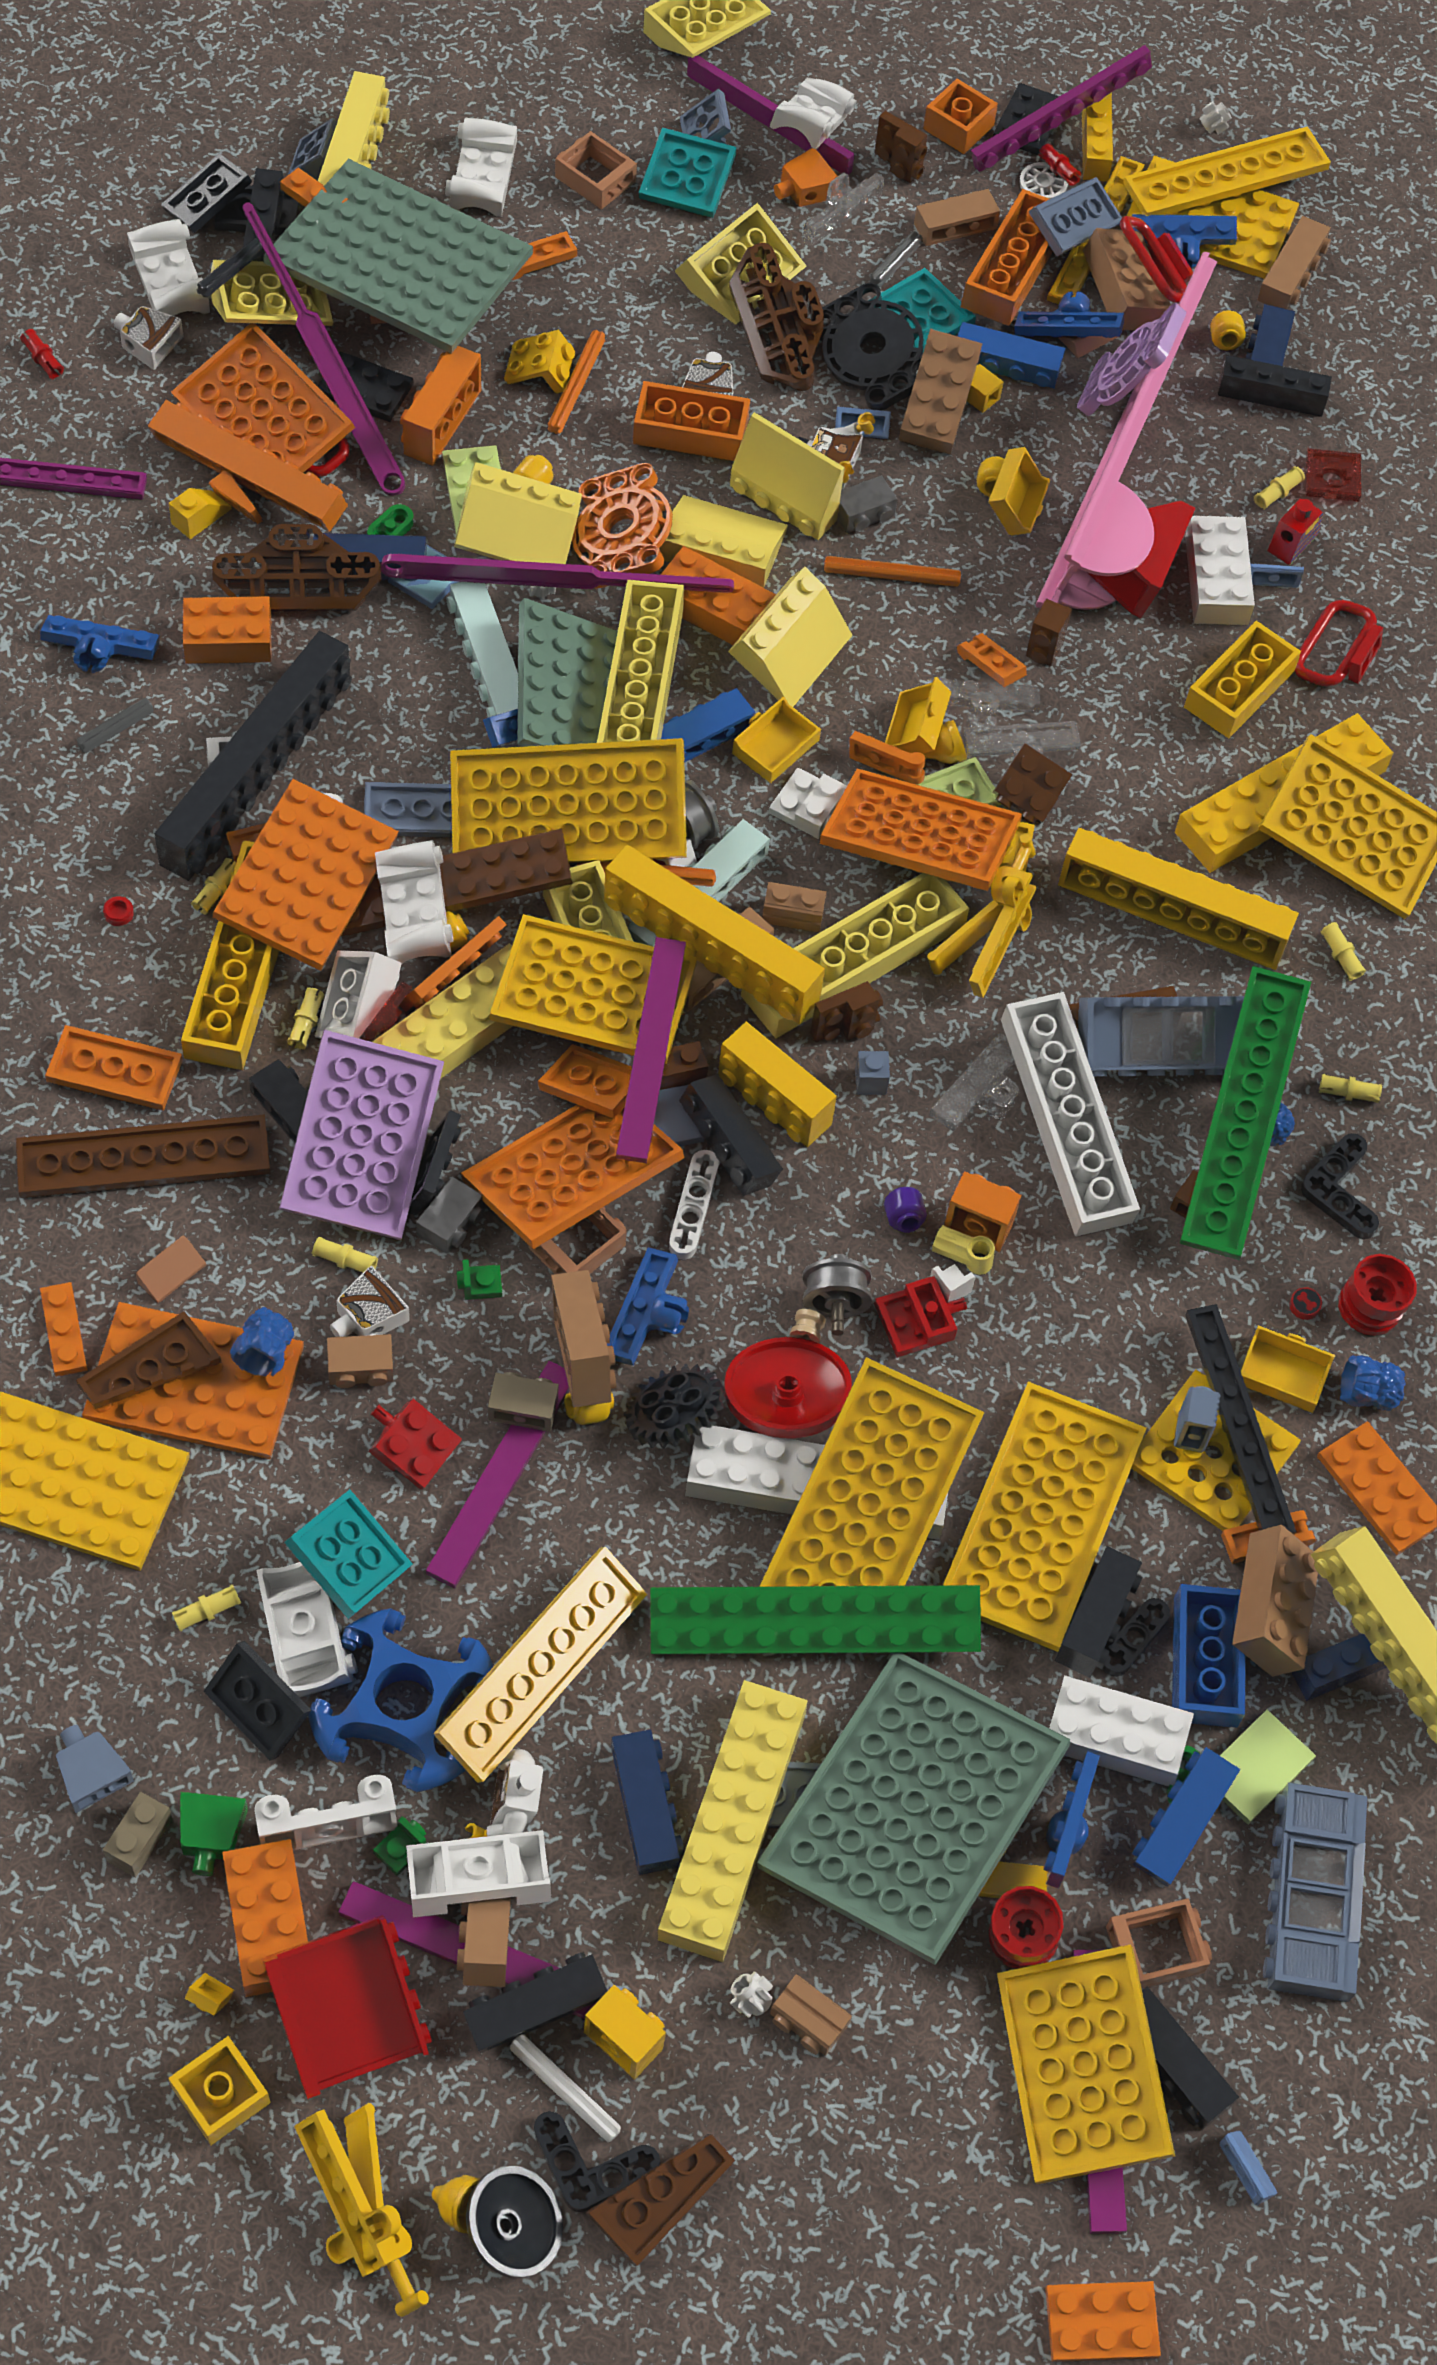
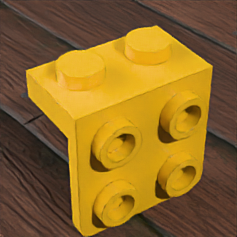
[504,329,575,393]

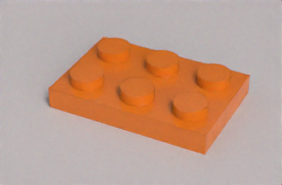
[538,1044,632,1119]
[1045,2281,1161,2362]

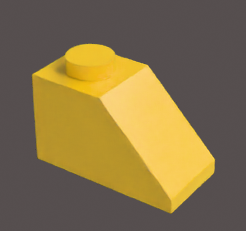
[169,488,231,539]

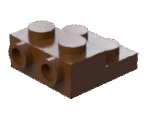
[874,110,928,183]
[992,743,1073,824]
[810,981,883,1042]

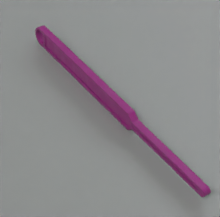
[243,202,405,496]
[381,554,734,593]

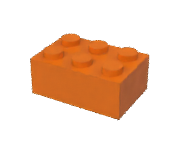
[183,596,271,664]

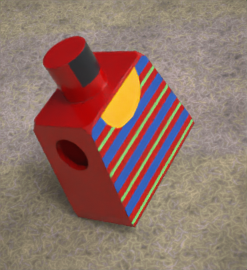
[1267,499,1323,566]

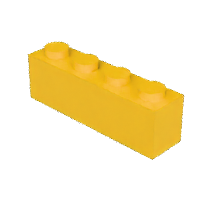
[1082,92,1113,182]

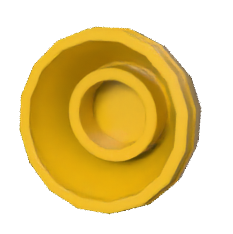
[923,720,967,764]
[432,2175,480,2234]

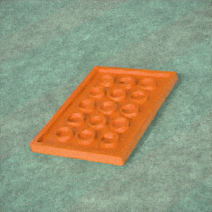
[171,323,355,473]
[820,768,1022,891]
[212,779,399,971]
[461,1105,684,1249]
[82,1302,304,1460]

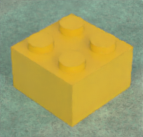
[584,1985,666,2080]
[168,2036,270,2145]

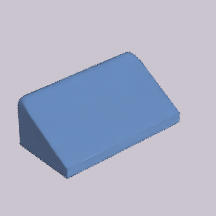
[835,407,891,439]
[1250,564,1304,588]
[1219,2131,1277,2206]

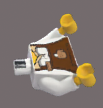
[798,412,876,489]
[465,1749,543,1838]

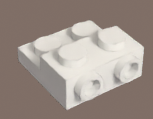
[768,768,847,839]

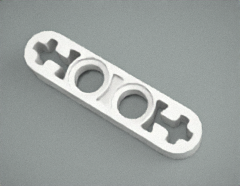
[669,1150,719,1260]

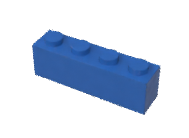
[958,322,1065,389]
[661,688,755,763]
[1132,1747,1241,1887]

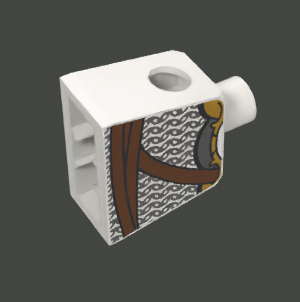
[114,306,183,370]
[682,352,733,396]
[330,1266,409,1337]

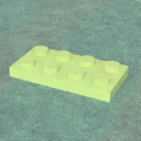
[442,445,501,536]

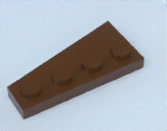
[76,1311,222,1409]
[585,2134,735,2266]

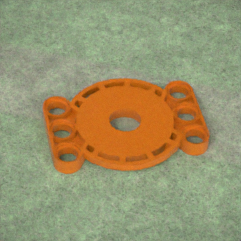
[572,463,673,589]

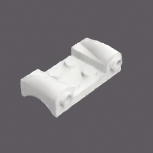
[770,77,857,149]
[445,118,517,217]
[127,219,211,316]
[375,840,454,964]
[256,1562,358,1697]
[255,1775,397,1850]
[406,1830,551,1917]

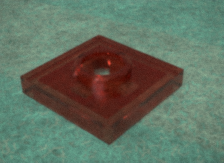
[1305,448,1361,502]
[360,981,412,1042]

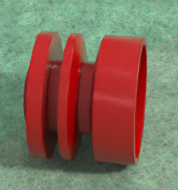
[1338,1254,1417,1336]
[988,1886,1064,1969]

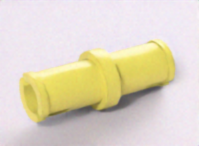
[1254,466,1305,510]
[191,858,236,915]
[1321,922,1366,981]
[287,988,325,1049]
[1319,1074,1382,1103]
[312,1237,378,1272]
[172,1584,241,1631]

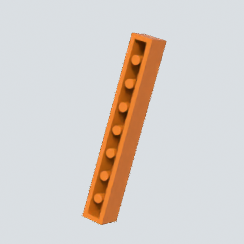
[148,400,348,532]

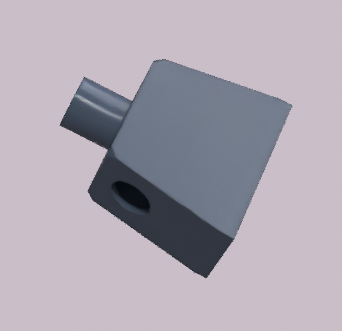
[56,1725,134,1813]

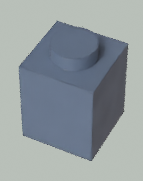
[855,1051,890,1095]

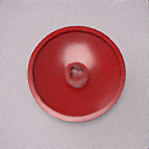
[725,1337,852,1439]

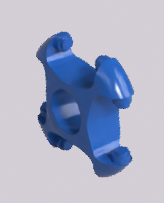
[308,1608,494,1793]

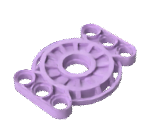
[1077,303,1186,416]

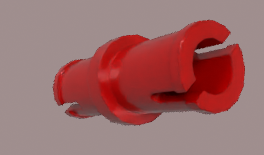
[1039,144,1082,186]
[20,329,64,379]

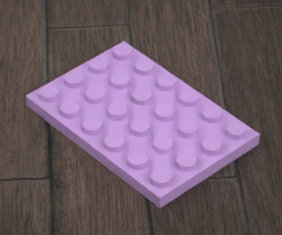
[279,1030,444,1240]

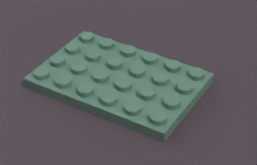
[517,598,618,747]

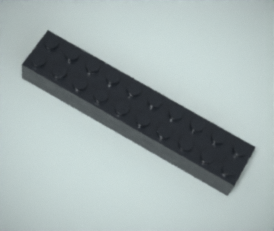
[154,630,352,881]

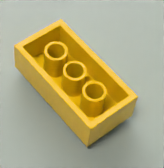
[1184,621,1301,739]
[718,1021,837,1148]

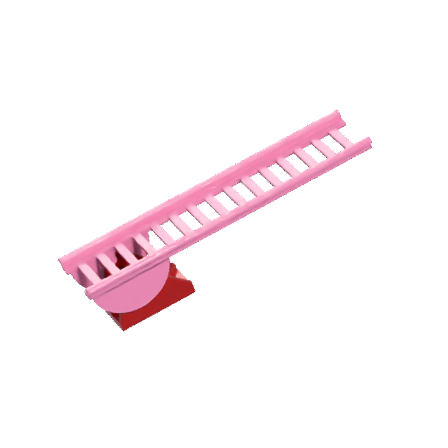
[1036,252,1217,618]

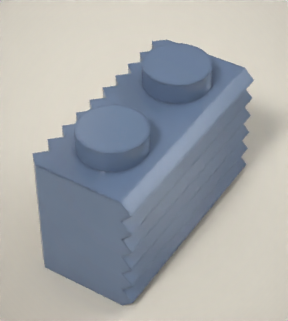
[1174,1386,1221,1453]

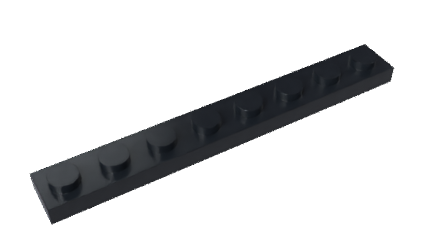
[1185,1304,1296,1535]

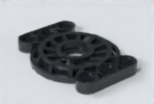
[811,283,924,411]

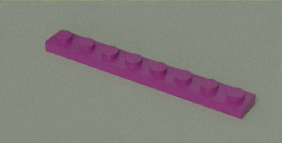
[971,45,1152,172]

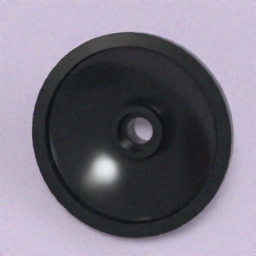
[466,2166,563,2278]

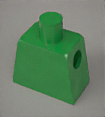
[180,1792,248,1876]

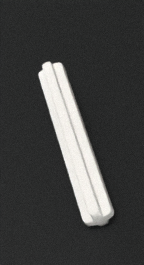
[510,2034,621,2142]

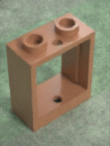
[555,131,637,210]
[529,1207,627,1274]
[1106,1898,1212,1988]

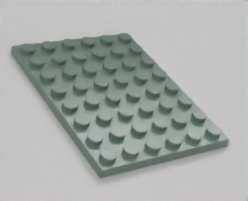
[264,158,533,354]
[757,1652,1070,1965]

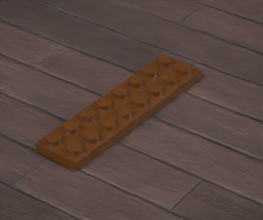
[342,828,573,936]
[16,1114,270,1198]

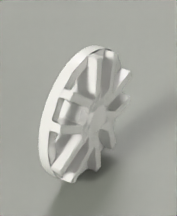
[1019,162,1068,199]

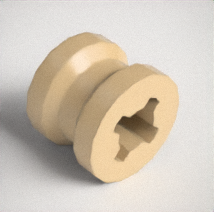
[790,1309,826,1343]

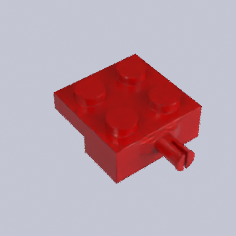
[874,1275,967,1357]
[368,1398,462,1490]

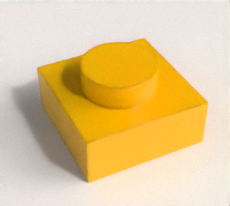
[185,1973,234,2016]

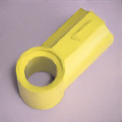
[932,1225,995,1275]

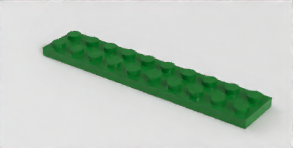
[1179,966,1311,1260]
[650,1585,981,1654]

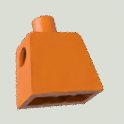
[774,148,840,207]

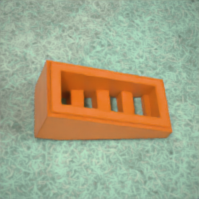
[209,470,263,524]

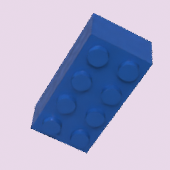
[1172,1584,1245,1728]

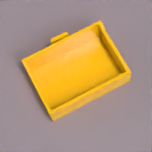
[988,447,1050,536]
[885,677,951,754]
[732,696,821,784]
[1240,1325,1335,1413]

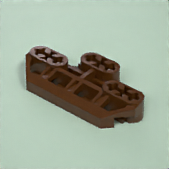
[729,243,824,391]
[212,524,382,611]

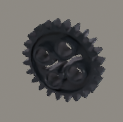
[623,1364,726,1449]

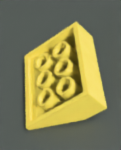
[643,0,771,58]
[675,203,806,325]
[211,260,333,326]
[730,412,845,540]
[454,462,582,564]
[659,495,788,588]
[728,567,852,707]

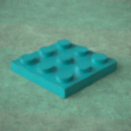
[639,128,736,218]
[868,268,976,355]
[284,1489,413,1619]

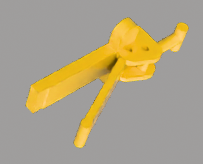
[927,833,1036,998]
[294,2103,429,2317]

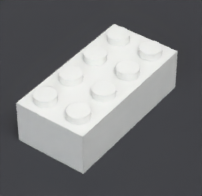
[1185,516,1255,625]
[1049,1676,1194,1786]

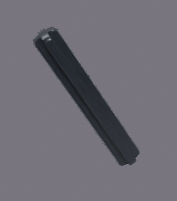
[196,236,264,298]

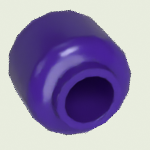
[884,1187,927,1233]

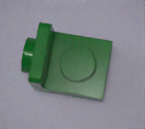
[457,1259,502,1300]
[373,1816,426,1876]

